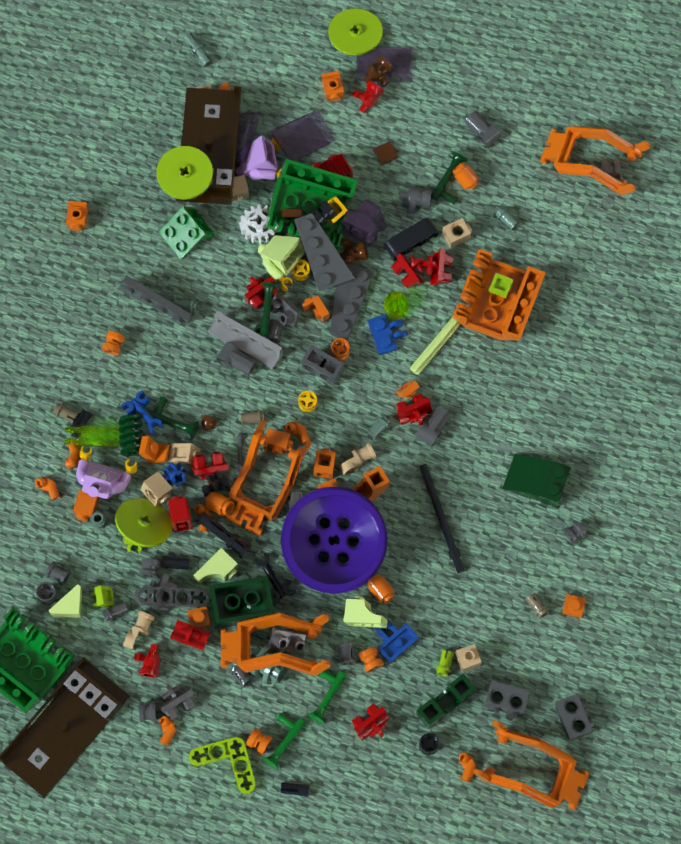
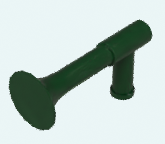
[431,151,468,205]
[255,282,280,336]
[147,397,199,440]

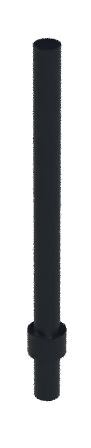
[420,464,465,573]

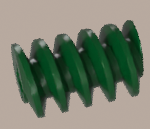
[118,414,143,457]

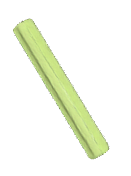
[410,318,461,375]

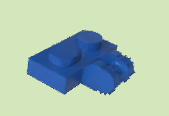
[367,315,408,356]
[375,620,419,664]

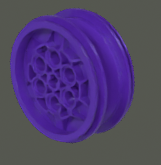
[281,487,388,593]

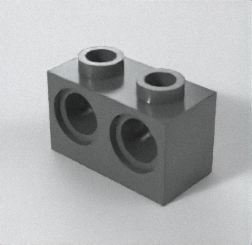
[301,345,344,386]
[485,680,530,718]
[554,694,594,742]

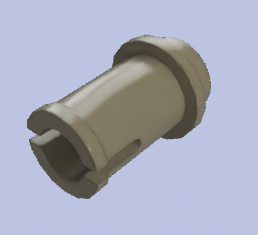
[53,403,79,424]
[241,409,265,425]
[525,592,549,618]

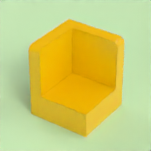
[327,196,348,224]

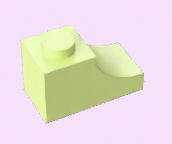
[194,548,239,584]
[343,596,388,628]

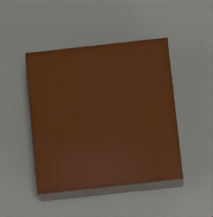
[373,141,398,166]
[280,209,302,218]

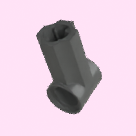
[465,111,501,148]
[216,342,257,376]
[416,406,451,446]

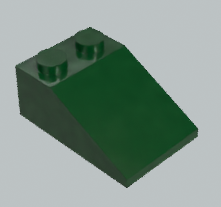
[502,454,571,508]
[209,576,275,629]

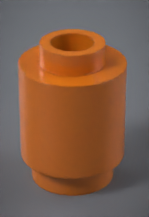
[452,162,479,190]
[205,491,235,516]
[367,574,395,604]

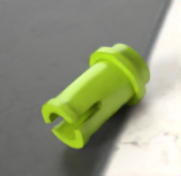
[436,650,454,677]

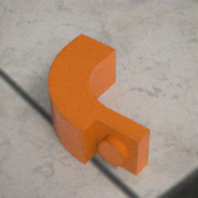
[351,466,390,502]

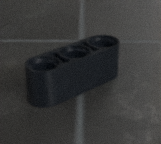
[384,217,439,261]

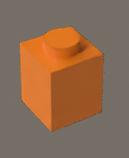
[73,489,100,522]

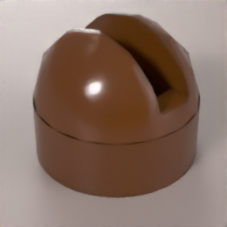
[201,415,218,430]

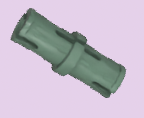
[183,32,213,68]

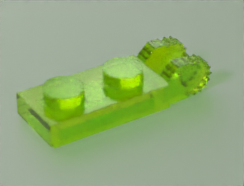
[64,426,119,448]

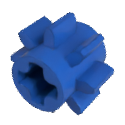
[162,462,188,487]

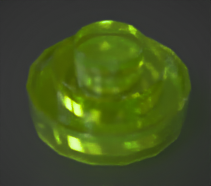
[384,291,409,319]

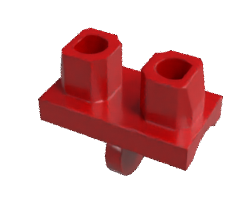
[422,248,453,286]
[391,253,424,289]
[244,276,279,309]
[396,393,432,426]
[190,451,229,480]
[170,620,210,651]
[352,704,389,741]

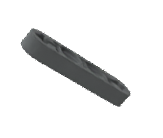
[134,587,210,607]

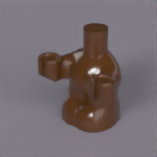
[364,54,394,87]
[339,237,368,264]

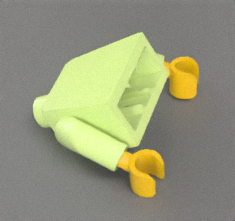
[258,234,307,292]

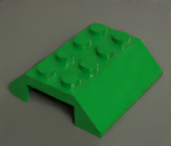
[266,159,358,249]
[0,607,75,713]

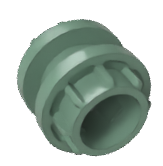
[251,644,290,684]

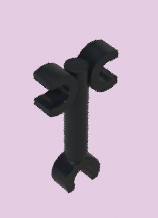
[201,470,230,497]
[255,553,296,605]

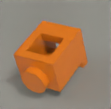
[321,71,344,102]
[66,201,89,231]
[263,429,293,454]
[313,448,336,479]

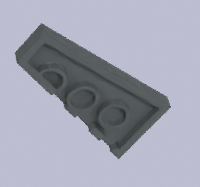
[294,213,355,291]
[330,263,374,340]
[118,275,192,324]

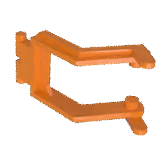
[540,126,651,195]
[225,419,312,536]
[221,612,330,676]
[473,721,589,810]

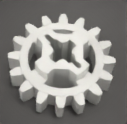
[239,204,279,244]

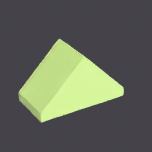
[49,584,82,618]

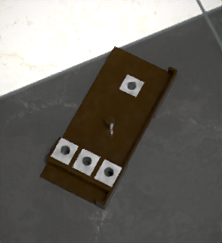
[176,86,242,205]
[0,657,130,798]

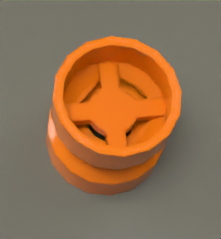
[101,331,125,356]
[331,338,350,361]
[358,646,384,673]
[246,728,273,755]

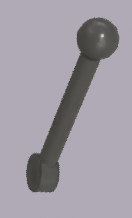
[236,434,244,473]

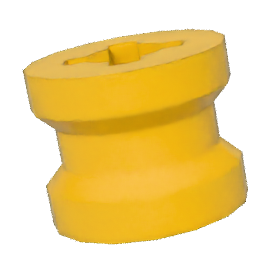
[291,260,310,281]
[298,391,317,412]

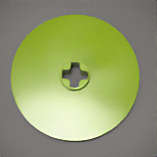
[328,8,383,55]
[156,146,213,200]
[115,498,172,547]

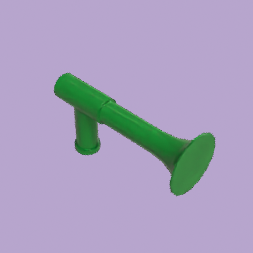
[307,670,347,725]
[262,713,306,770]

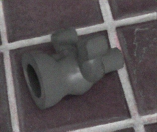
[399,186,431,213]

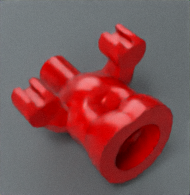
[352,81,384,114]
[134,644,160,678]

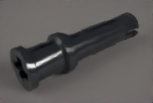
[197,511,252,559]

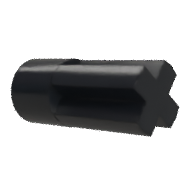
[68,409,92,437]
[161,556,190,570]
[280,782,310,797]

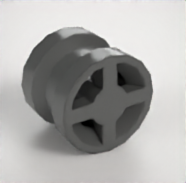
[563,521,587,545]
[139,558,161,579]
[139,701,157,722]

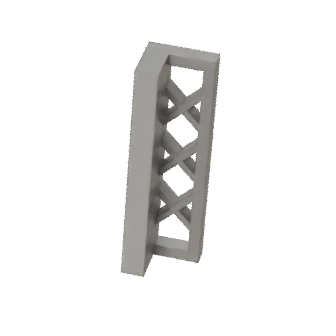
[208,311,283,369]

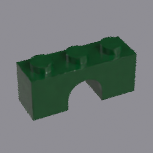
[416,673,476,730]

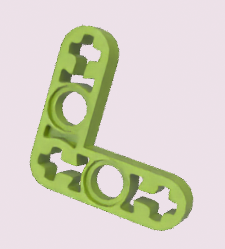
[189,737,256,794]

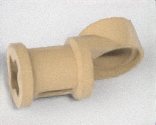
[340,443,377,476]
[123,611,155,650]

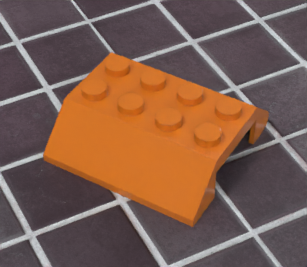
[452,249,546,341]

